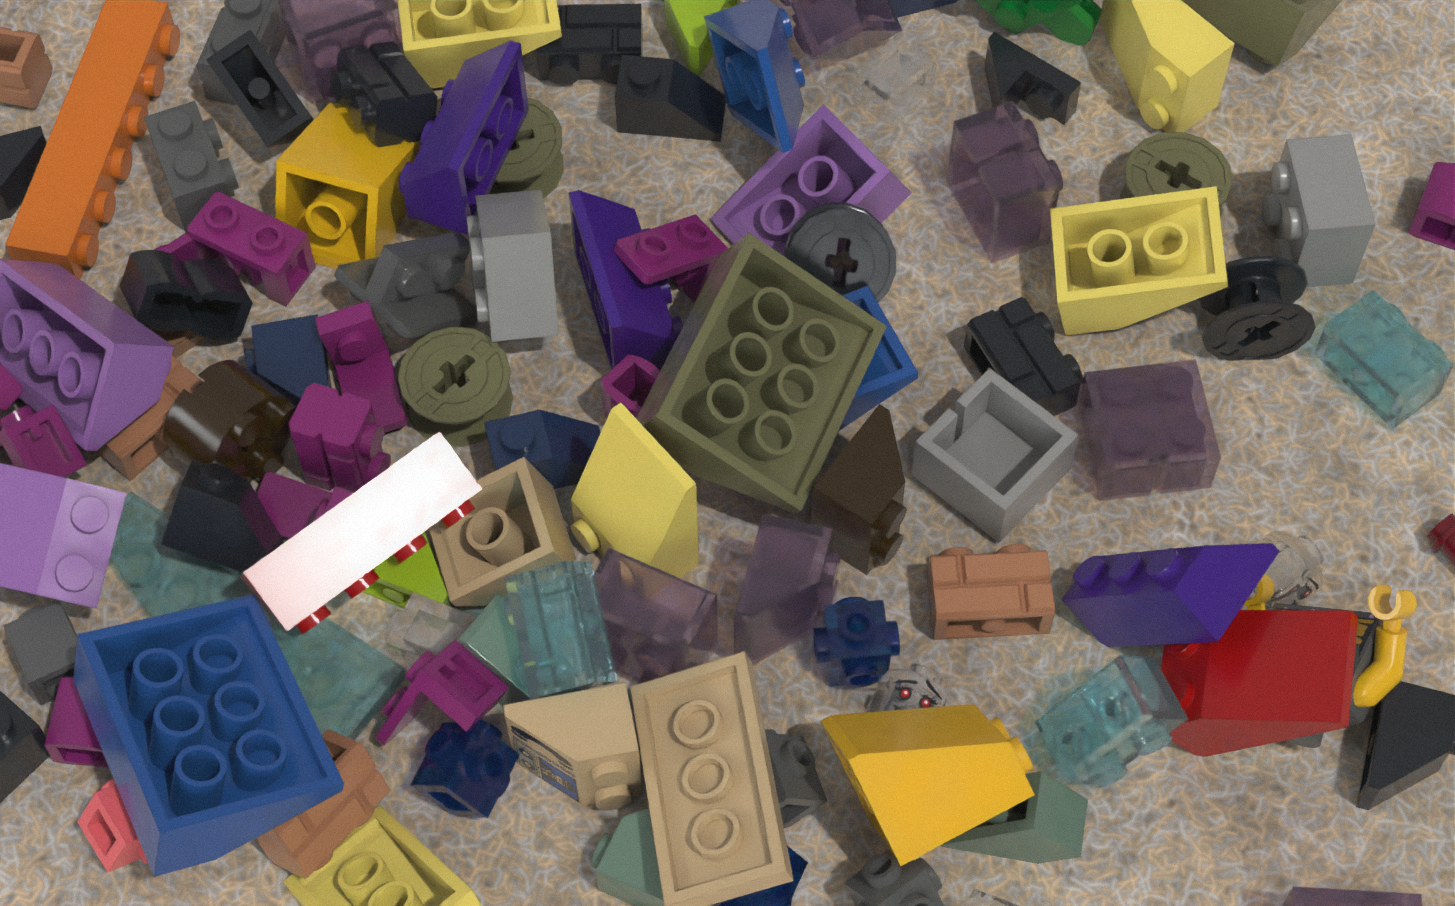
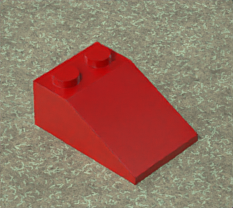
[1153,610,1358,757]

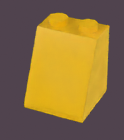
[275,102,420,269]
[820,704,1035,866]

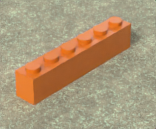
[5,0,180,279]

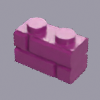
[288,383,391,493]

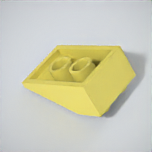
[398,0,562,88]
[1099,0,1235,132]
[1050,186,1228,336]
[570,402,699,603]
[283,805,482,906]

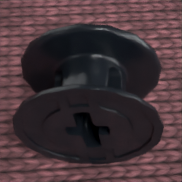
[784,202,896,303]
[1197,256,1316,361]

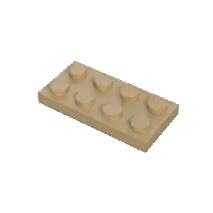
[630,651,794,906]

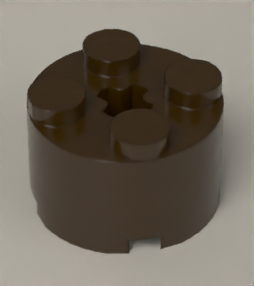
[163,360,296,483]

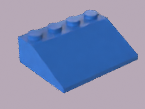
[73,594,344,877]

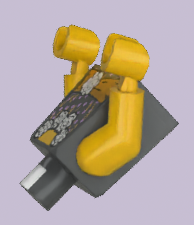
[1244,574,1417,748]

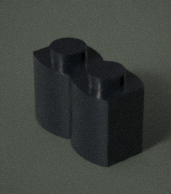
[119,250,253,340]

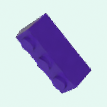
[399,40,529,235]
[568,190,683,371]
[1061,543,1280,647]

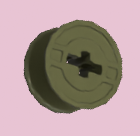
[489,98,564,199]
[1120,132,1233,218]
[398,327,513,447]

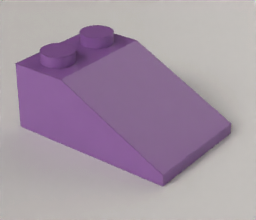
[711,104,912,260]
[0,463,127,609]

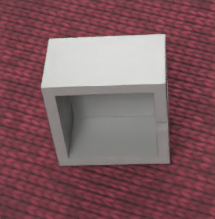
[1262,134,1375,287]
[466,190,559,342]
[911,368,1079,543]

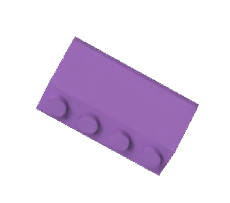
[0,259,174,451]

